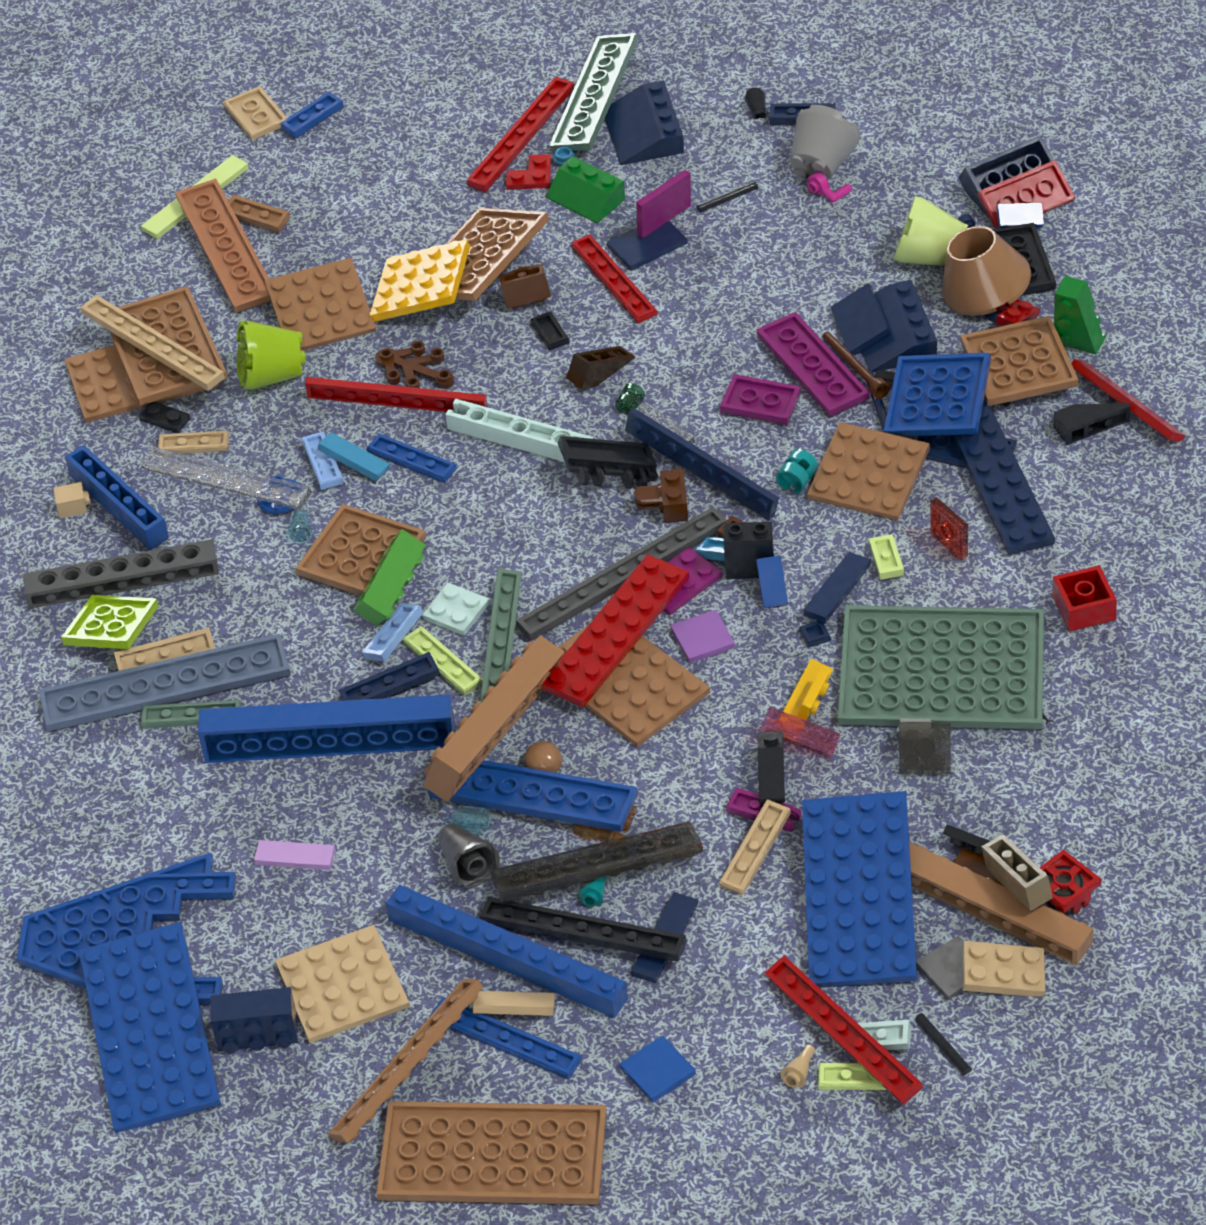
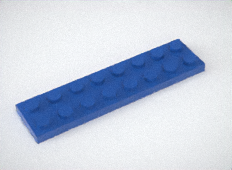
[428,760,638,832]

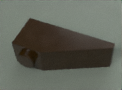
[566,346,636,390]

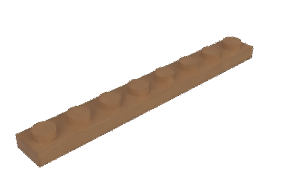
[327,979,483,1143]

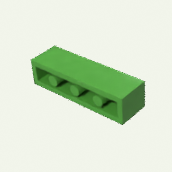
[353,529,426,626]

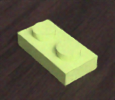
[869,534,904,580]

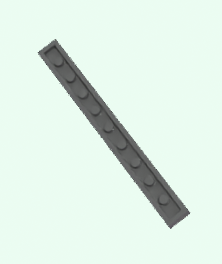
[516,507,727,641]

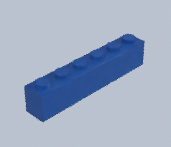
[65,445,169,550]

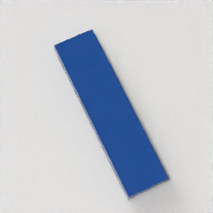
[366,433,457,483]

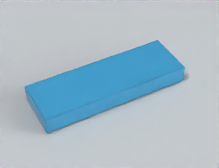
[317,432,390,481]

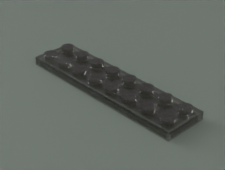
[490,821,703,902]

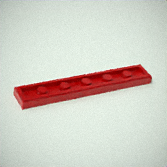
[571,234,658,324]
[1071,358,1186,442]

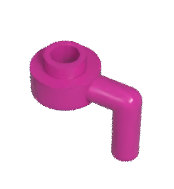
[807,172,852,202]

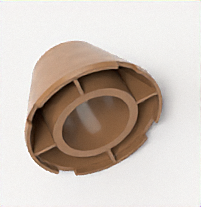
[942,226,1031,316]

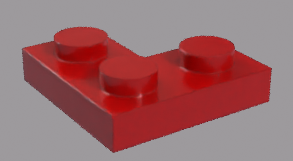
[506,154,551,190]
[996,299,1040,326]

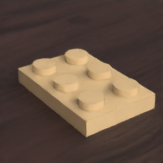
[963,941,1045,996]

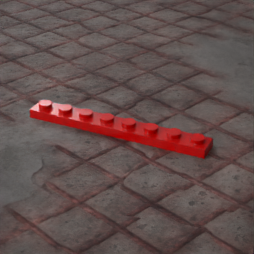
[467,76,574,192]
[305,377,488,412]
[764,955,923,1105]

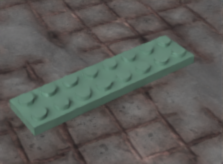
[549,33,638,152]

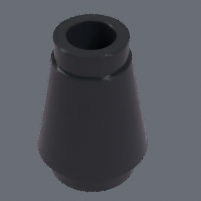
[744,87,766,119]

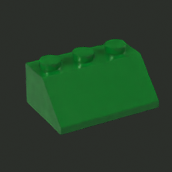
[547,156,625,224]

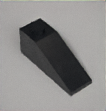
[1053,403,1130,445]
[758,731,785,803]

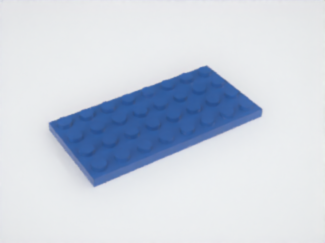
[802,791,918,988]
[79,922,221,1133]

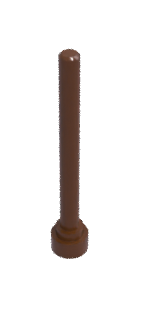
[822,331,890,399]

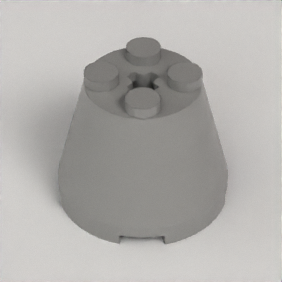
[790,105,861,180]

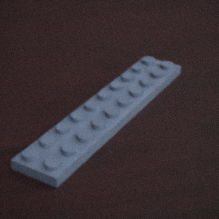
[39,634,290,732]

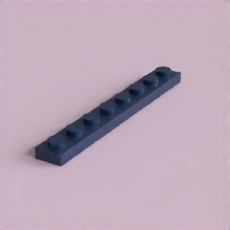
[625,408,779,520]

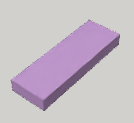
[254,840,335,870]

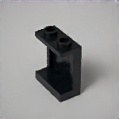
[723,522,774,580]

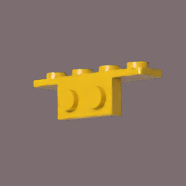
[773,659,833,743]

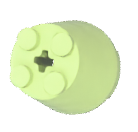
[894,196,968,266]

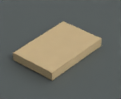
[223,86,287,140]

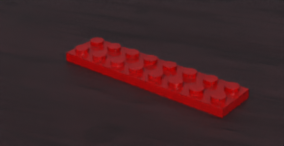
[541,554,689,708]

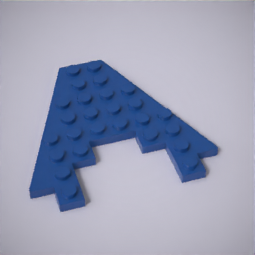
[17,853,237,1005]

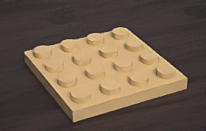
[275,925,410,1044]

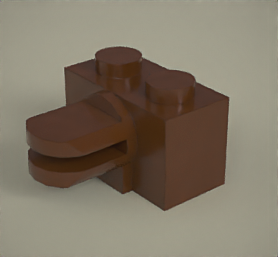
[499,264,551,309]
[634,469,688,523]

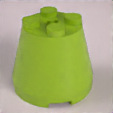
[236,321,305,390]

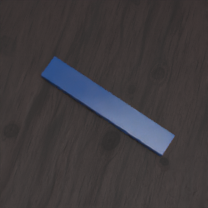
[429,997,582,1080]

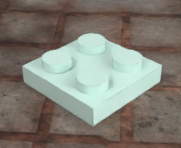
[422,583,490,636]

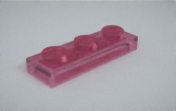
[760,707,840,758]

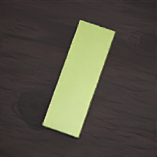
[819,1063,886,1090]

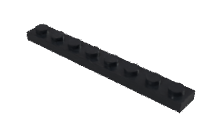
[479,897,687,962]

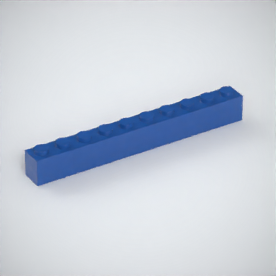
[385,884,628,1019]

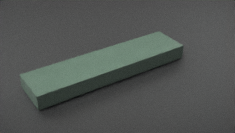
[141,700,242,729]

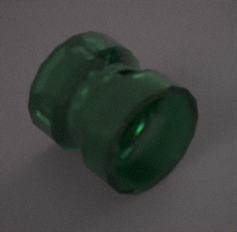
[615,383,645,414]

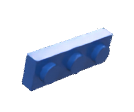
[280,91,344,139]

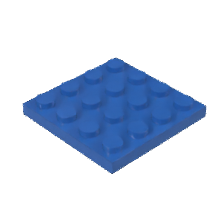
[884,353,991,436]

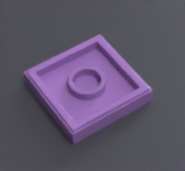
[670,610,735,663]

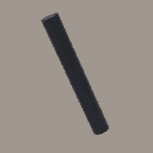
[696,181,758,213]
[915,1013,972,1075]

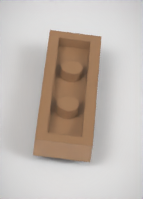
[228,195,290,233]

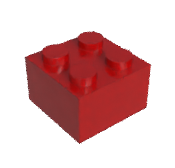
[1052,565,1117,631]

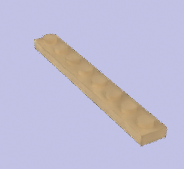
[80,295,225,391]

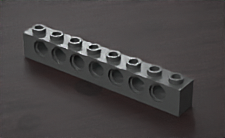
[23,539,219,609]

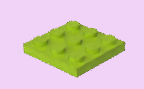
[61,595,159,650]

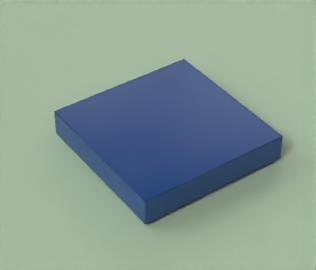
[619,1035,696,1103]

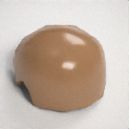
[524,741,562,773]

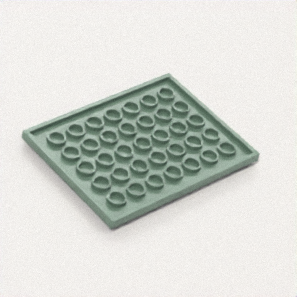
[838,605,1044,730]

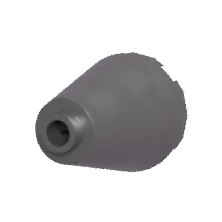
[438,823,500,889]

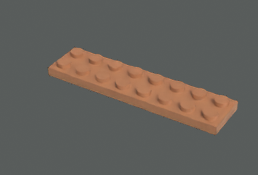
[175,178,271,313]

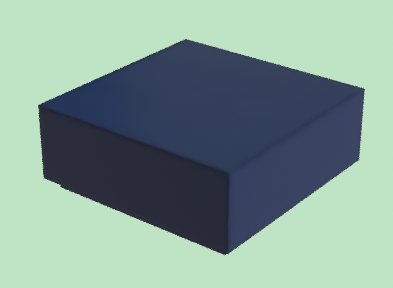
[799,621,831,648]

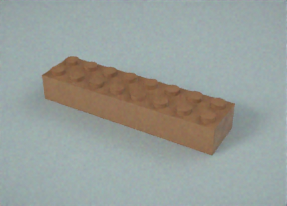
[423,635,564,803]

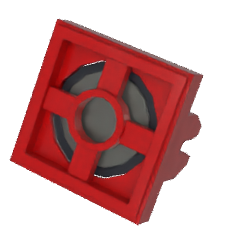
[1040,849,1102,914]

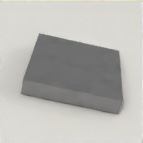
[916,935,964,1000]

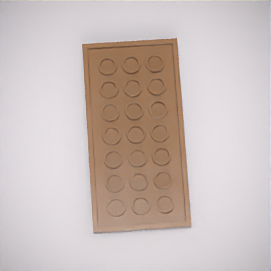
[376,1101,607,1205]

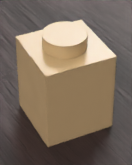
[54,482,91,518]

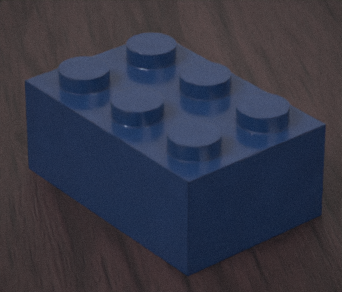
[211,987,298,1053]

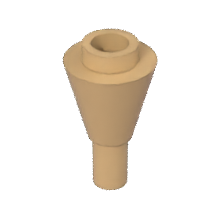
[780,1045,815,1088]

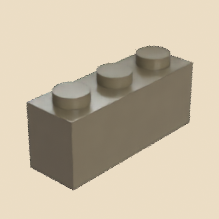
[981,834,1053,911]

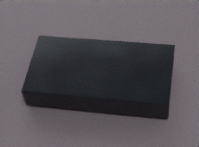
[530,311,570,351]

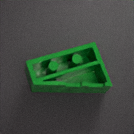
[1054,276,1106,354]

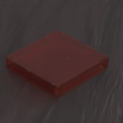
[930,497,968,560]

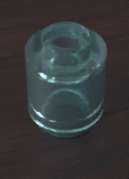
[452,805,492,834]

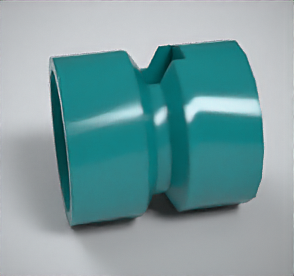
[776,449,818,494]

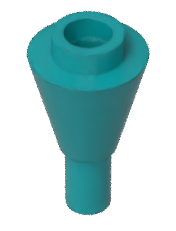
[578,866,610,907]

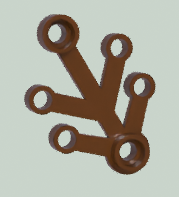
[375,341,454,389]

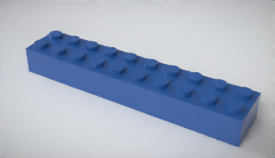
[198,694,456,763]

